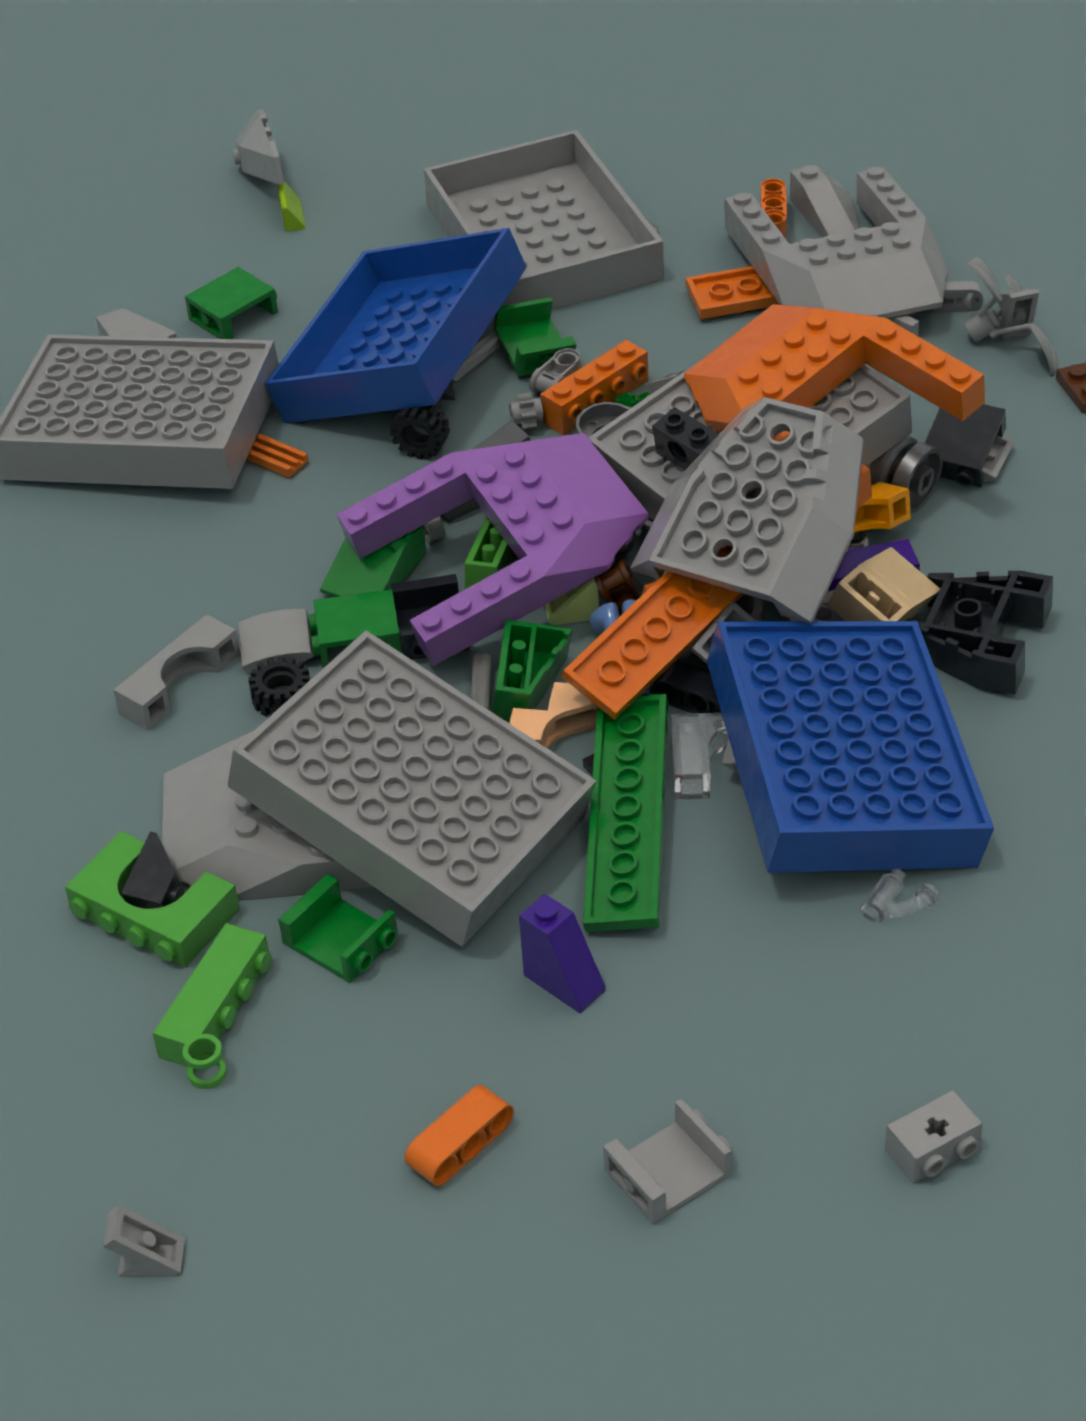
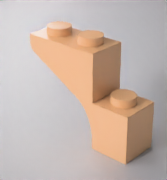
[509,682,597,749]

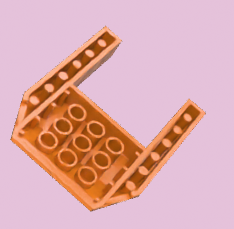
[684,304,985,509]

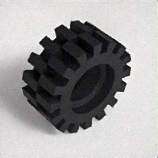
[390,405,450,460]
[249,657,310,716]

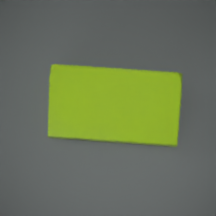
[277,181,306,232]

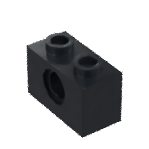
[652,407,719,470]

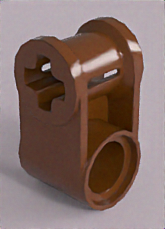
[594,559,642,617]

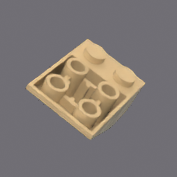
[827,547,940,621]

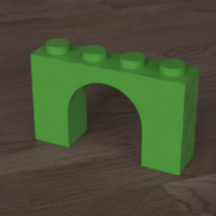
[65,831,240,968]

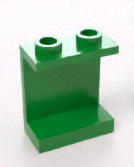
[185,267,278,339]
[493,297,577,377]
[308,589,402,668]
[278,873,398,983]

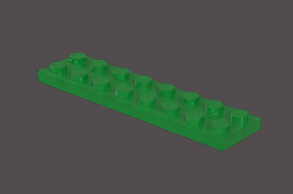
[583,694,669,932]

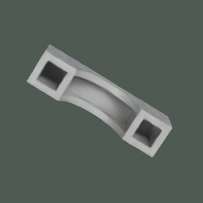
[113,614,240,730]

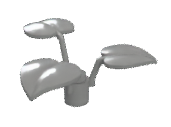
[965,257,1058,376]

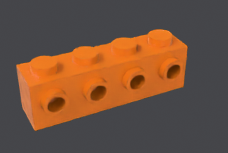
[540,340,648,435]

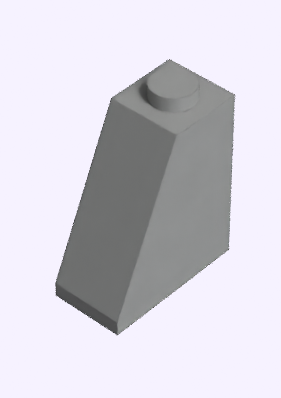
[96,308,177,338]

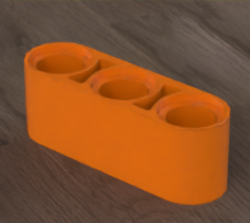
[760,178,787,239]
[404,1084,514,1187]

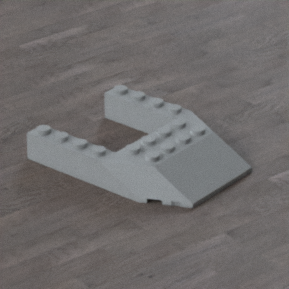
[724,167,947,318]
[162,731,373,901]

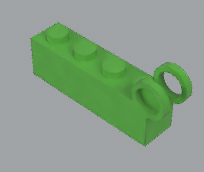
[465,516,517,589]
[153,923,271,1089]

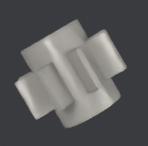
[509,392,544,431]

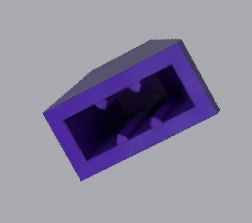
[519,894,605,1013]

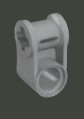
[529,348,581,394]

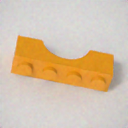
[846,482,911,552]

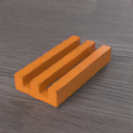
[246,434,309,478]

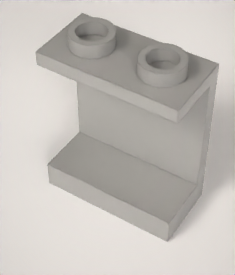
[603,1098,733,1224]

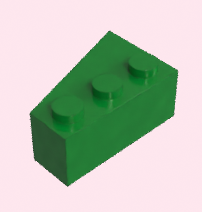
[492,619,572,722]

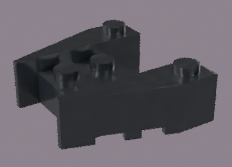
[906,570,1053,694]

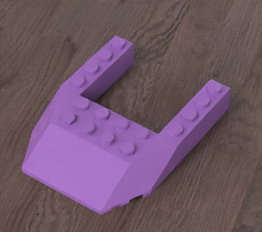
[336,433,649,666]

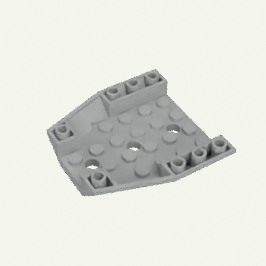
[630,397,864,624]

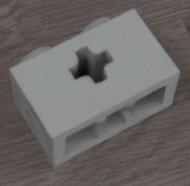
[885,1090,983,1184]

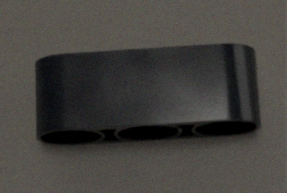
[653,660,725,726]

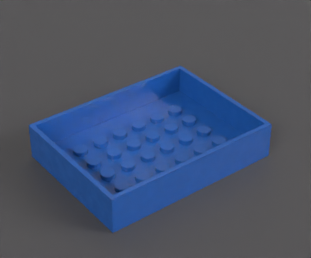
[264,228,527,423]
[707,621,994,873]

